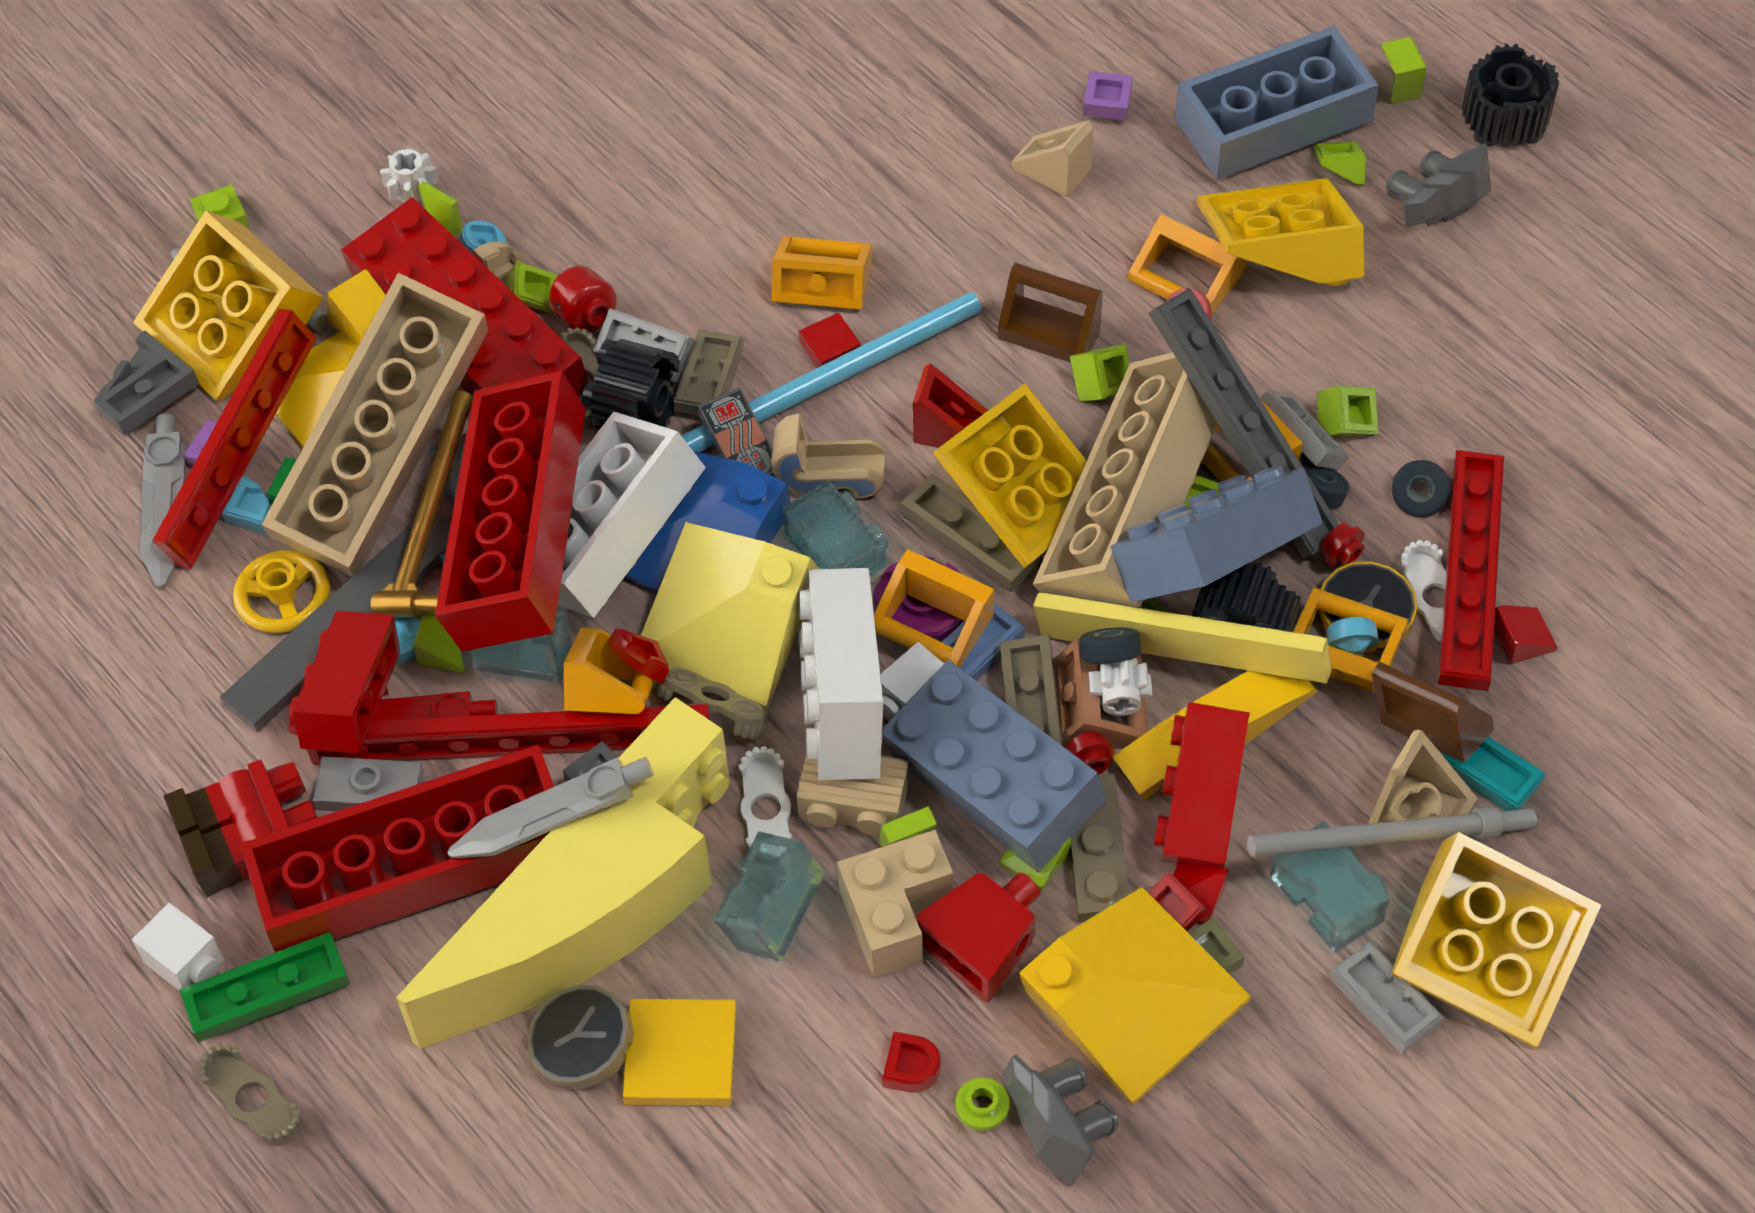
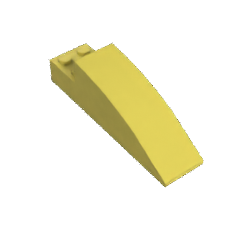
[396,697,730,1049]

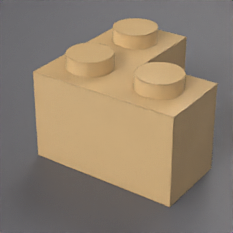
[837,830,954,979]

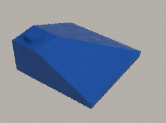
[625,451,792,594]

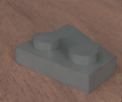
[93,331,199,436]

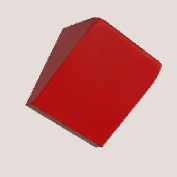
[1494,605,1558,664]

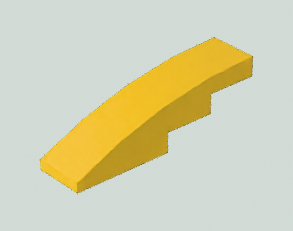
[1113,671,1317,800]

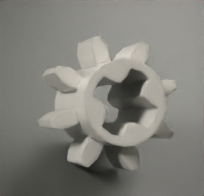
[380,148,438,202]
[1089,658,1152,716]

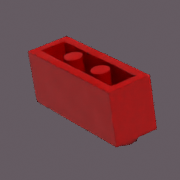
[289,610,401,754]
[1153,702,1250,867]

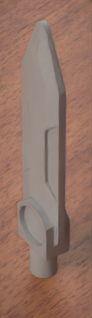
[140,414,186,588]
[448,757,654,858]

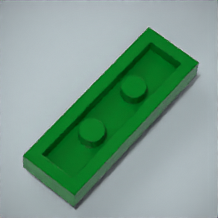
[179,931,350,1043]

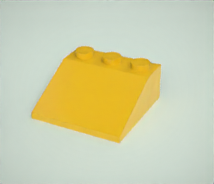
[133,211,324,402]

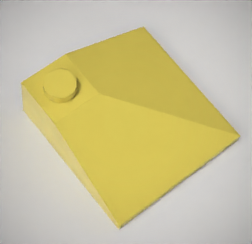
[641,522,820,708]

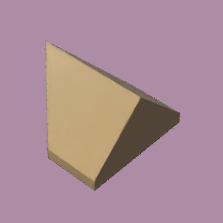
[1368,730,1477,824]

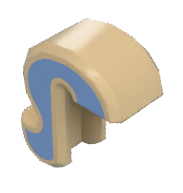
[771,413,886,498]

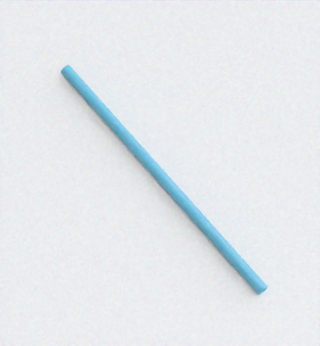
[439,292,982,566]

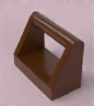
[998,263,1103,363]
[1372,662,1494,763]

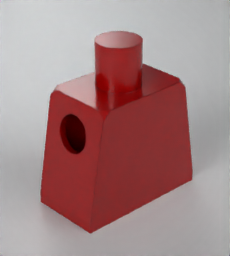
[915,872,1041,1003]

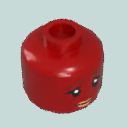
[549,266,617,333]

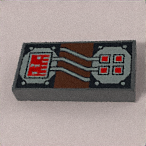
[697,388,775,477]

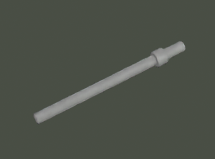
[1247,807,1537,856]

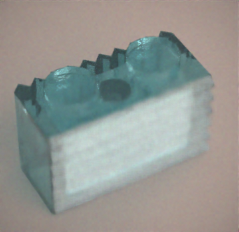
[782,481,888,577]

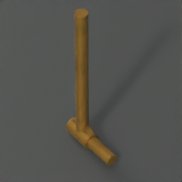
[371,391,473,618]

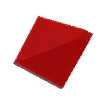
[1173,863,1229,925]

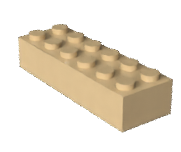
[261,273,488,577]
[1032,352,1217,608]

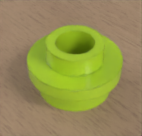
[955,1077,1010,1131]

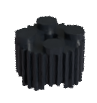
[1462,43,1559,147]
[582,339,681,430]
[1191,562,1302,632]

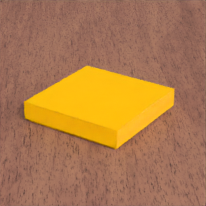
[623,999,737,1106]

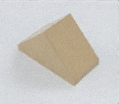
[1010,120,1094,197]

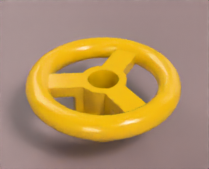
[233,550,330,633]

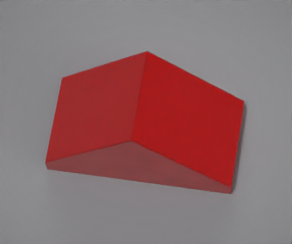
[913,363,988,448]

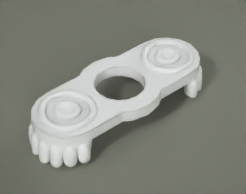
[1401,540,1446,642]
[739,746,792,862]

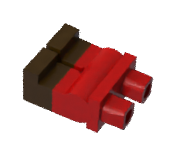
[163,759,318,898]

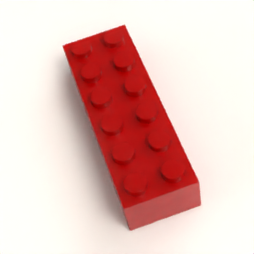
[341,197,589,397]
[435,371,586,652]
[240,744,554,952]

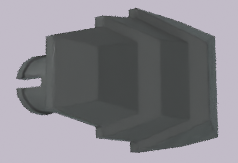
[1386,143,1491,227]
[1002,1054,1118,1186]

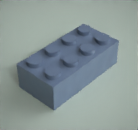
[1175,26,1379,180]
[1110,465,1323,602]
[882,660,1107,873]

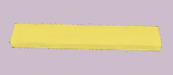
[1033,593,1332,683]

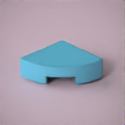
[222,476,271,535]

